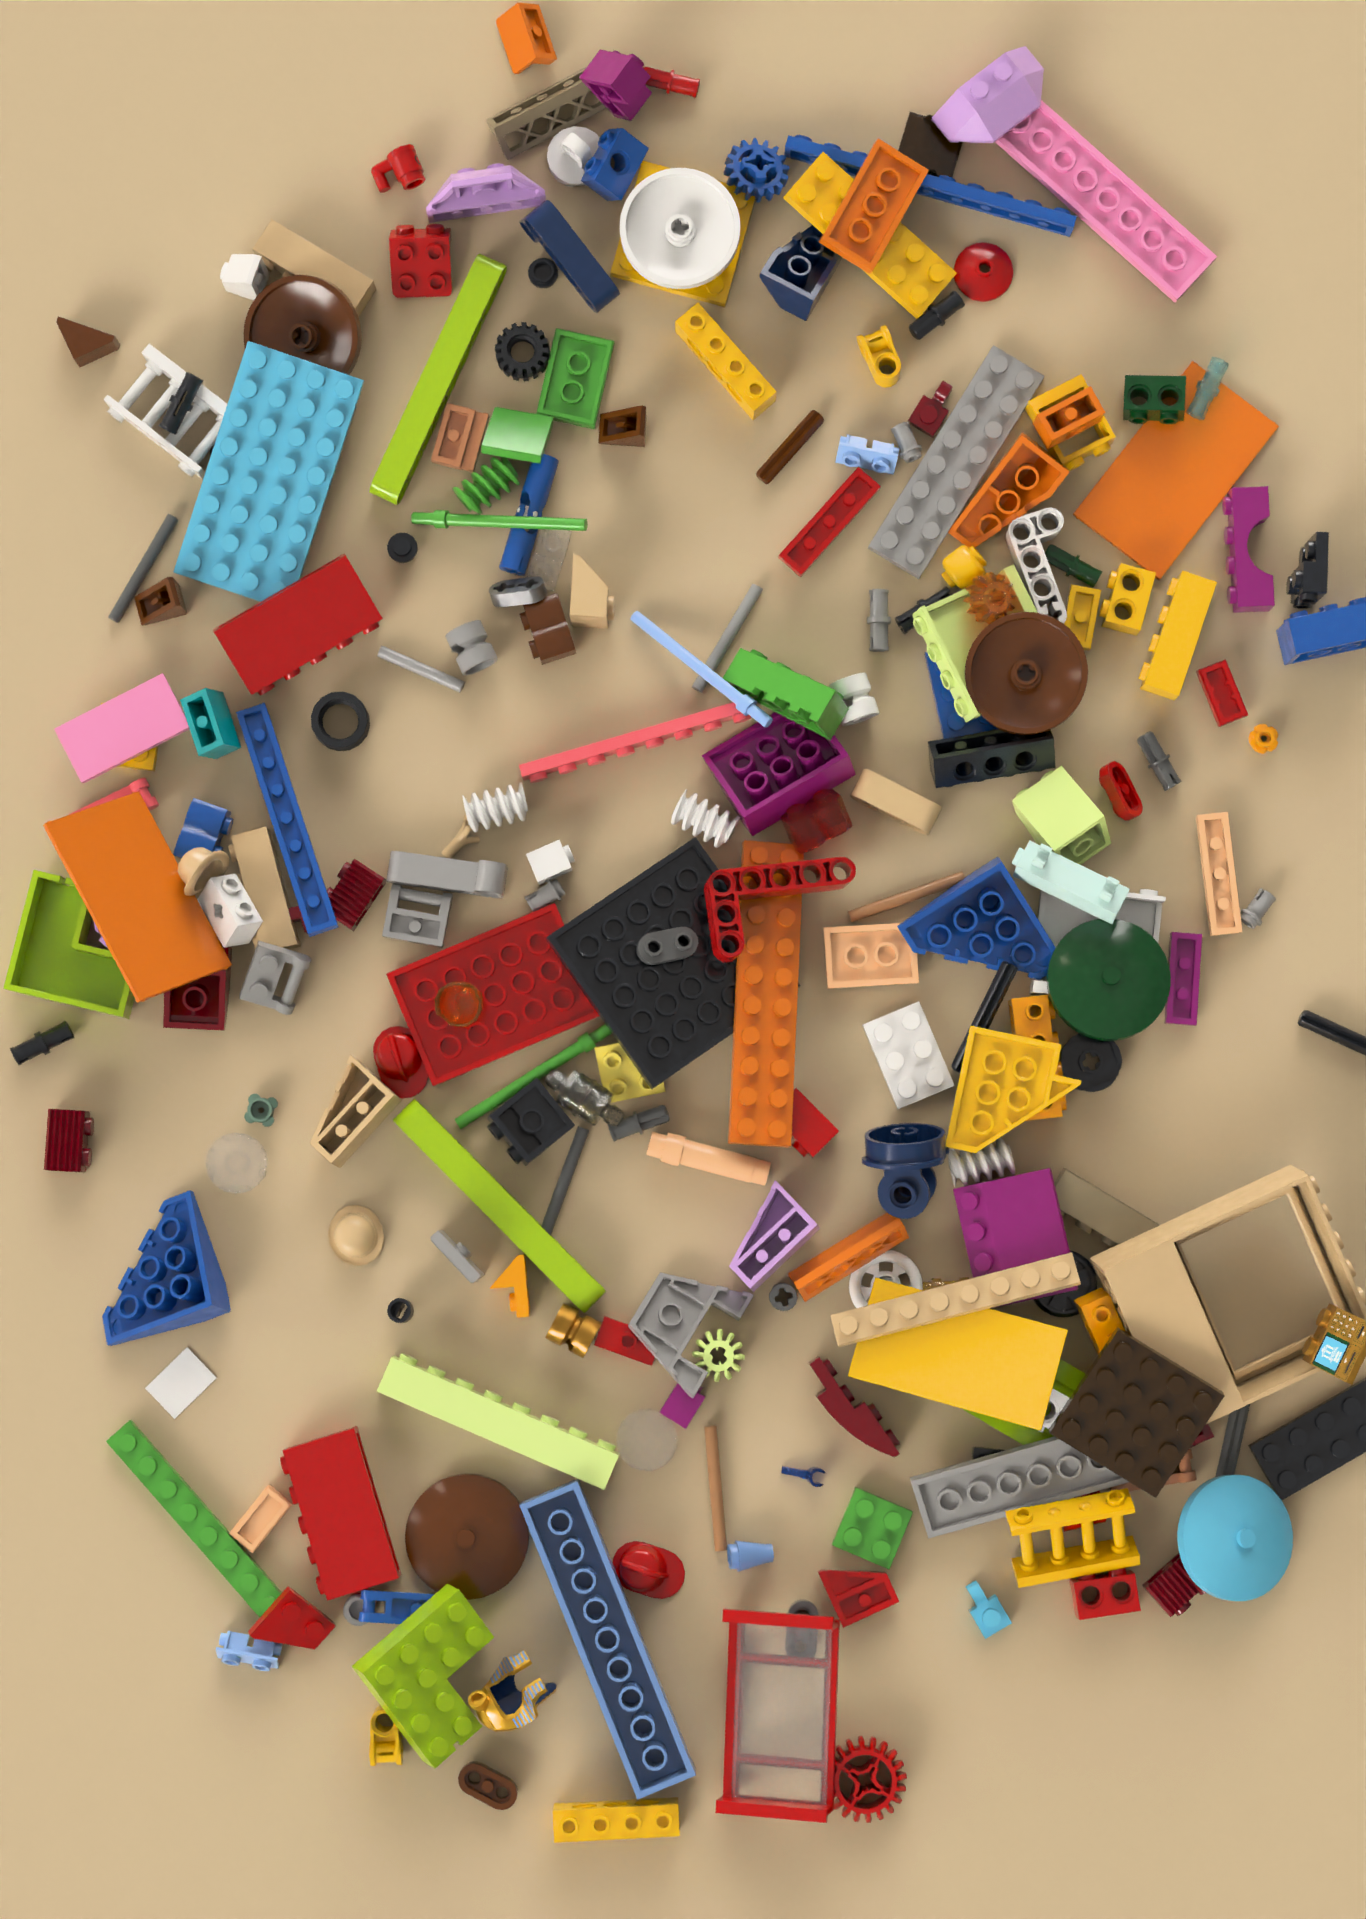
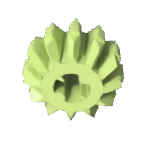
[692,1329,745,1382]

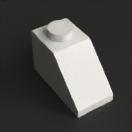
[220,254,270,301]

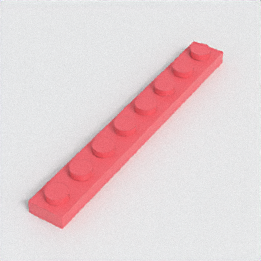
[519,697,753,783]

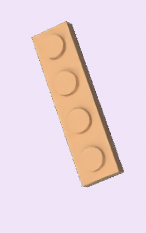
[1196,812,1242,936]

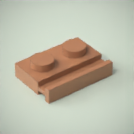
[431,403,490,473]

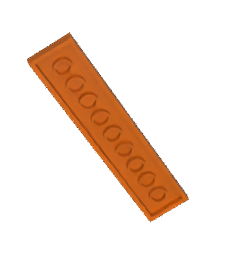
[728,840,804,1148]

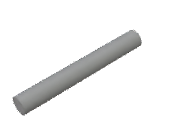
[377,646,465,693]

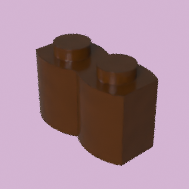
[519,593,576,665]

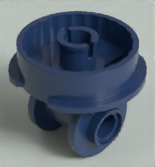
[862,1123,949,1219]

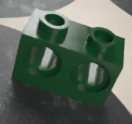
[1123,375,1186,425]

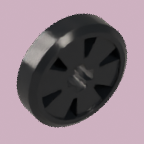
[1033,1250,1098,1318]

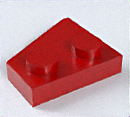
[818,1570,899,1628]
[248,1586,336,1650]

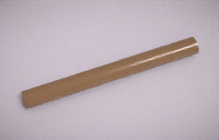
[848,871,965,922]
[704,1425,727,1551]

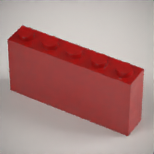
[213,554,383,696]
[280,1426,402,1601]

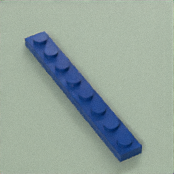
[236,703,339,937]

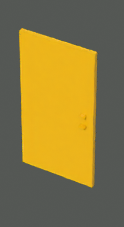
[848,1277,1068,1431]

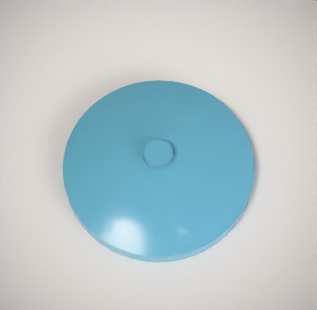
[1177,1475,1293,1601]

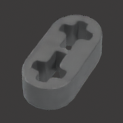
[489,577,547,607]

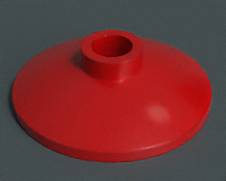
[954,242,1013,302]

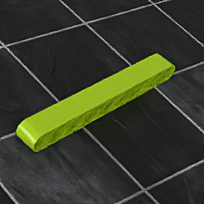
[369,253,507,505]
[393,1098,607,1313]

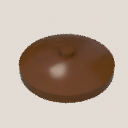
[243,275,362,375]
[965,612,1088,735]
[405,1474,529,1600]

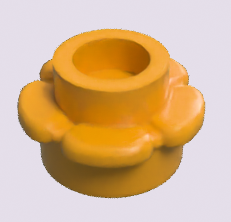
[1248,724,1278,754]

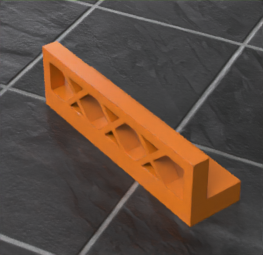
[788,1213,909,1302]

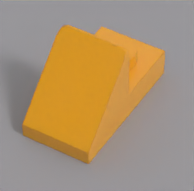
[490,1254,531,1318]

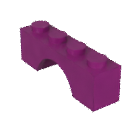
[1222,486,1275,613]

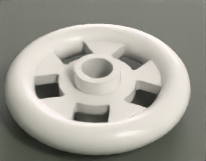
[849,1250,923,1308]

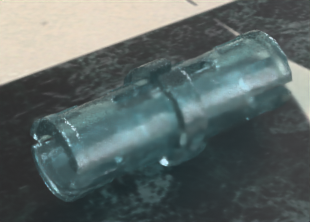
[1186,357,1229,420]

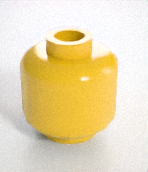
[941,545,987,590]

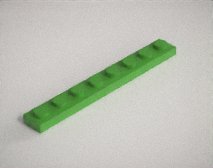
[106,1420,282,1617]

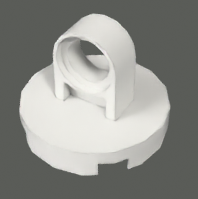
[547,126,600,187]

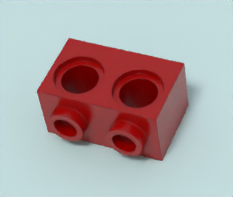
[1070,1568,1141,1620]

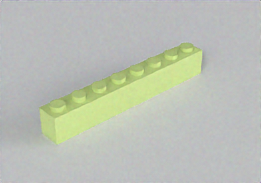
[377,1353,620,1490]

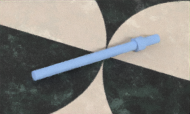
[630,611,773,728]

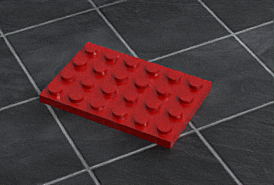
[386,903,600,1087]

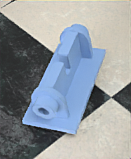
[835,434,899,475]
[216,1631,283,1671]

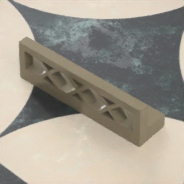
[486,68,606,160]

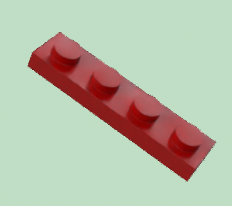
[778,467,881,577]

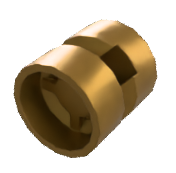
[545,1303,602,1358]

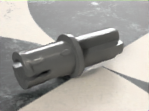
[1137,731,1182,791]
[608,1105,670,1142]

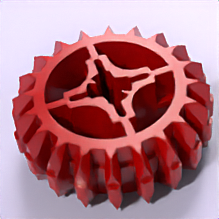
[834,1736,907,1823]

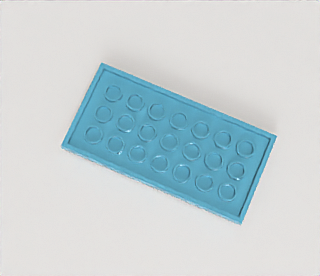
[173,341,365,602]

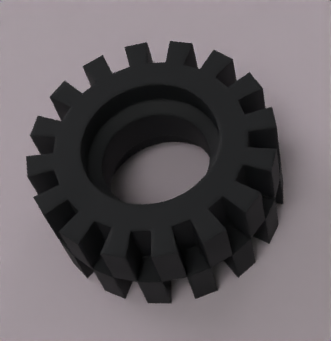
[495,322,550,382]

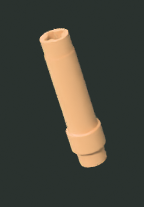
[646,1131,771,1186]

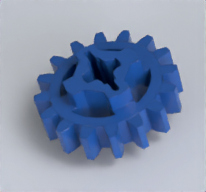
[724,138,790,203]

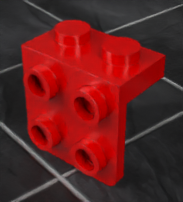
[389,224,452,298]

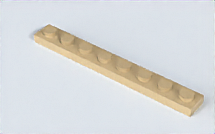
[830,1252,1081,1347]

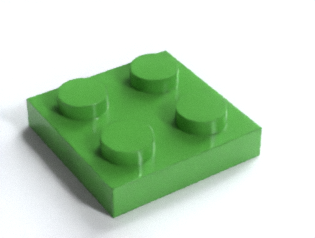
[832,1487,913,1569]

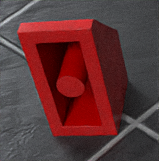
[791,1088,839,1158]

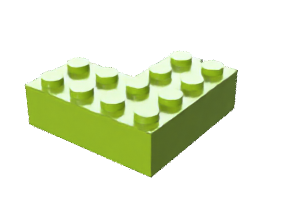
[3,870,135,1019]
[351,1584,494,1769]

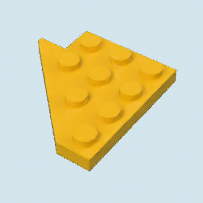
[946,1026,1081,1153]

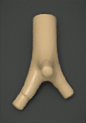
[441,815,480,859]

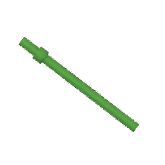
[411,510,588,531]
[455,1024,612,1129]

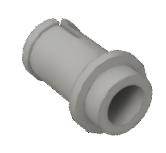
[891,422,922,463]
[525,879,566,912]
[1240,888,1276,929]

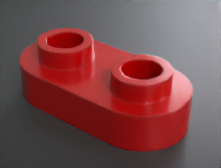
[1099,761,1143,821]

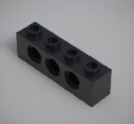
[928,729,1056,788]

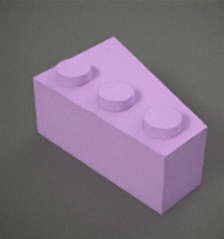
[729,1180,820,1292]

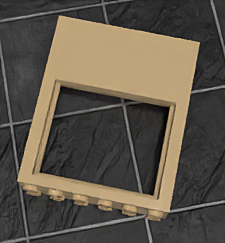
[1090,1164,1366,1424]

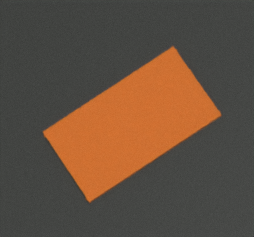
[1073,361,1279,580]
[43,791,232,1003]

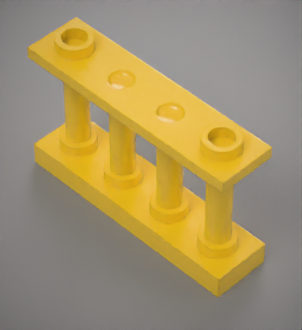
[1005,1488,1141,1588]

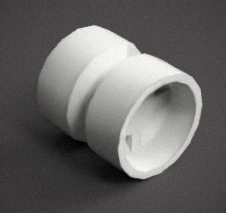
[829,673,879,726]

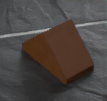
[56,316,120,367]
[598,405,647,447]
[134,577,187,626]

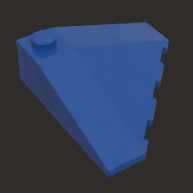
[897,857,1056,980]
[102,1190,231,1346]

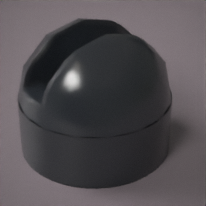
[387,1298,414,1323]

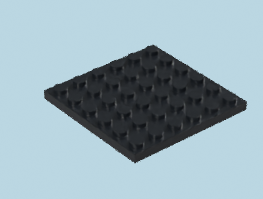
[546,837,801,1090]

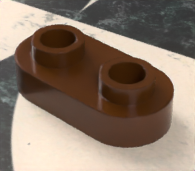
[458,1762,518,1810]

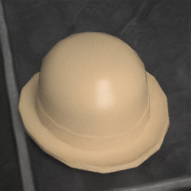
[178,847,230,896]
[328,1205,384,1266]

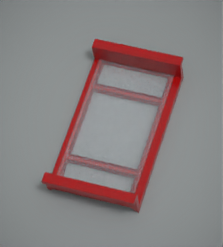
[715,1609,840,1823]

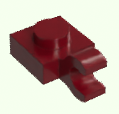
[907,381,953,438]

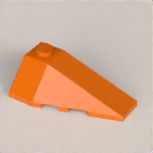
[948,432,1070,548]

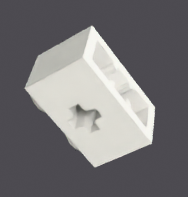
[197,874,263,948]

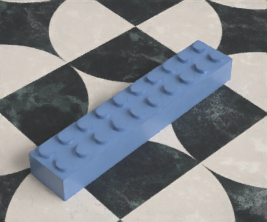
[519,1479,696,1800]

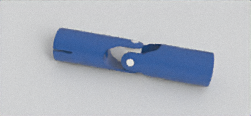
[499,454,559,576]

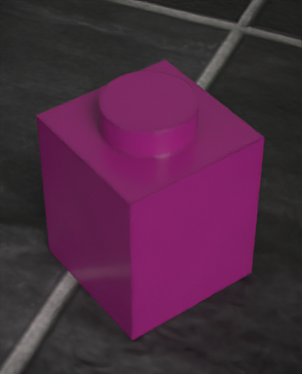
[659,1383,705,1429]

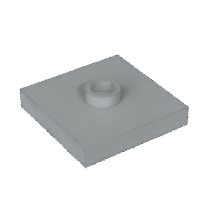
[430,1230,485,1283]

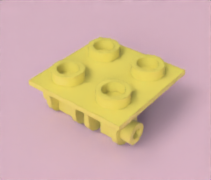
[594,1042,666,1104]

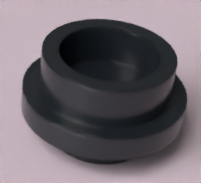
[528,258,558,288]
[387,533,418,563]

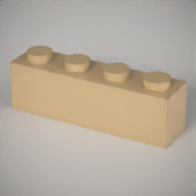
[253,219,376,317]
[228,827,301,950]

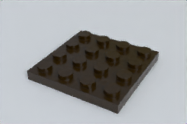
[1049,1327,1225,1498]

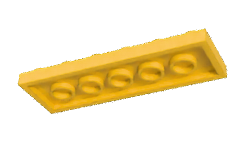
[783,152,957,319]

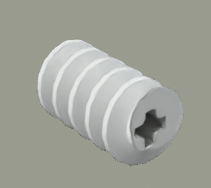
[462,782,528,832]
[671,789,740,848]
[948,1138,1015,1188]

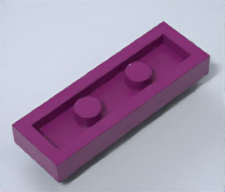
[1164,932,1202,1026]

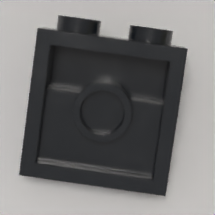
[1286,532,1329,609]
[487,1078,575,1166]

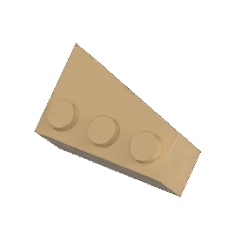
[310,1055,402,1168]

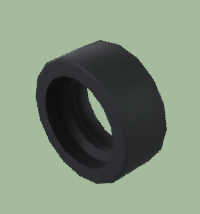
[311,691,370,751]

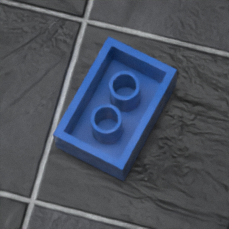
[1276,597,1366,665]

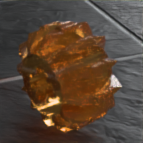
[963,572,1017,624]

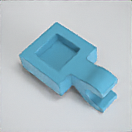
[965,1580,1012,1639]

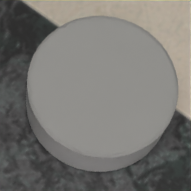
[343,1593,368,1626]

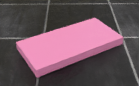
[54,673,189,784]

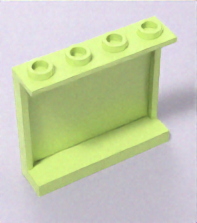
[912,564,1038,723]

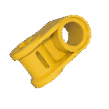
[856,325,901,388]
[369,1705,403,1766]

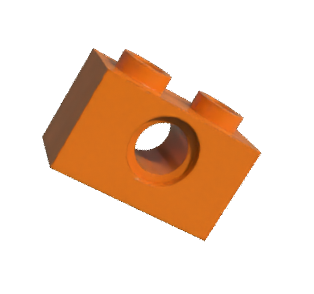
[1033,386,1105,450]

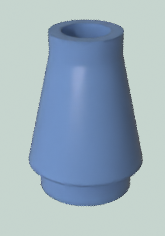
[727,1540,774,1572]

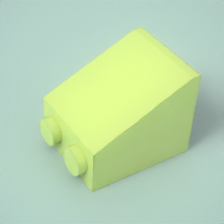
[1012,766,1111,865]

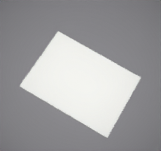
[145,1347,216,1419]

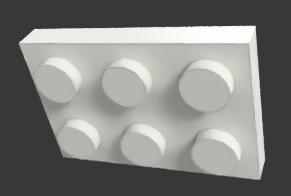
[862,1001,955,1109]

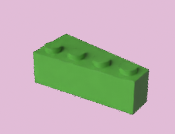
[723,648,849,740]

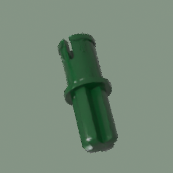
[1045,544,1103,588]

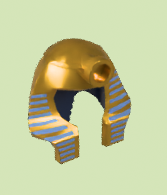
[468,1650,557,1732]

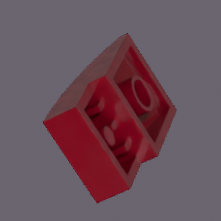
[163,935,232,1031]

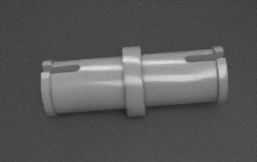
[867,589,891,652]

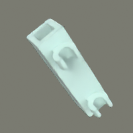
[1011,840,1130,924]

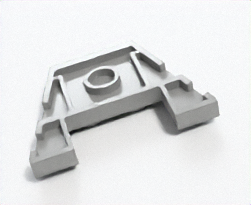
[628,1272,754,1398]

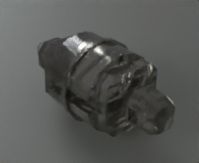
[545,1069,625,1126]

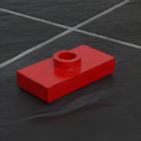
[1196,659,1248,727]
[594,1316,655,1366]

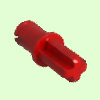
[643,67,700,98]

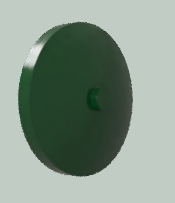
[1046,919,1171,1041]

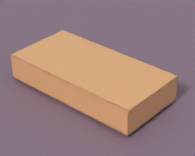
[229,1484,293,1553]

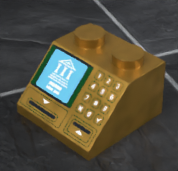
[1302,1303,1366,1385]

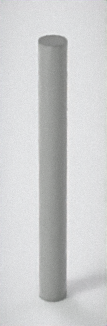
[692,584,763,693]

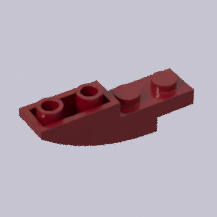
[809,1356,900,1457]

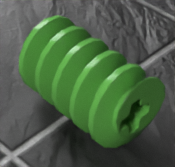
[452,457,520,515]

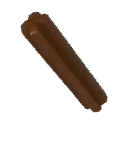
[756,410,824,484]

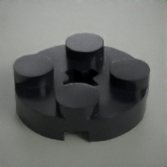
[1059,1033,1122,1092]

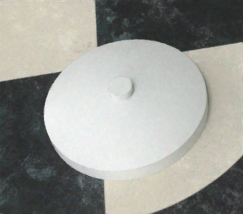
[620,168,740,289]

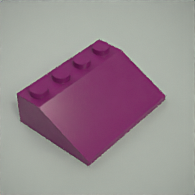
[702,712,856,836]
[953,1168,1078,1308]

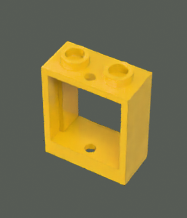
[1025,374,1116,471]

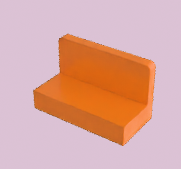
[496,3,557,74]

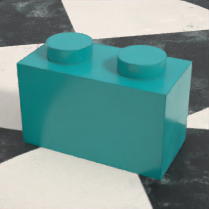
[180,688,242,759]

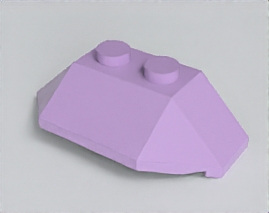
[931,46,1044,143]
[426,163,546,223]

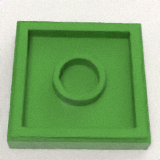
[481,407,554,463]

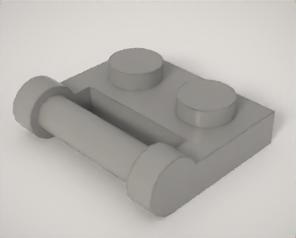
[382,883,453,948]
[240,941,311,1015]

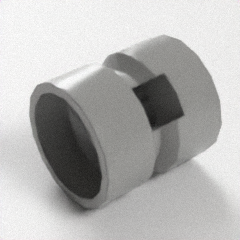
[445,620,498,675]

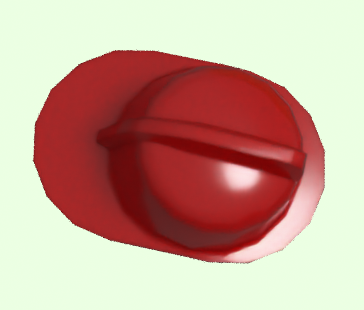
[373,1026,429,1098]
[612,1541,685,1599]

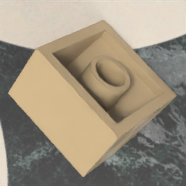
[570,555,615,629]

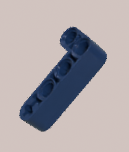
[519,200,620,313]

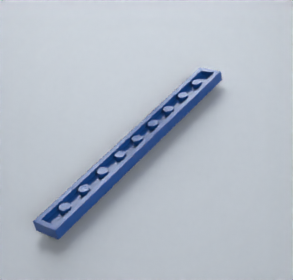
[784,135,1077,237]

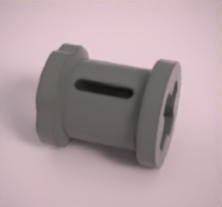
[769,1283,797,1311]

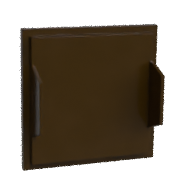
[898,112,963,177]

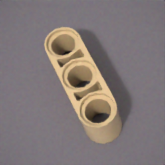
[850,769,942,835]

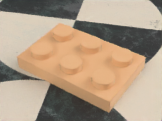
[823,923,919,989]

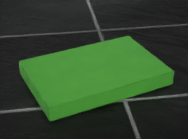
[536,328,615,429]

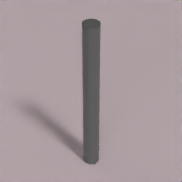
[108,514,178,623]
[541,1126,589,1236]

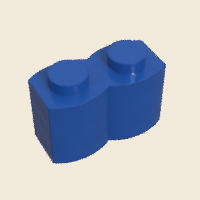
[173,798,234,858]

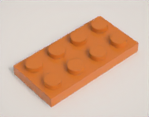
[819,138,929,274]

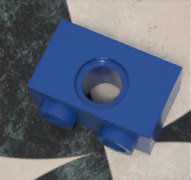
[581,128,649,201]

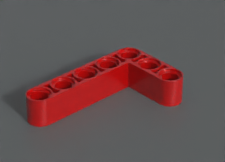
[704,857,856,963]

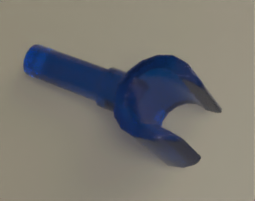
[781,1466,826,1487]

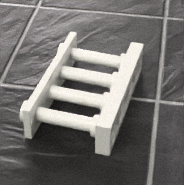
[104,344,227,479]

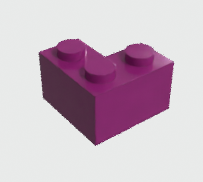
[579,49,652,121]

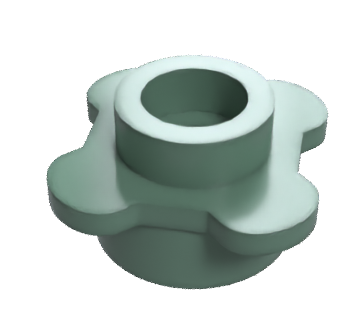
[244,1094,278,1127]

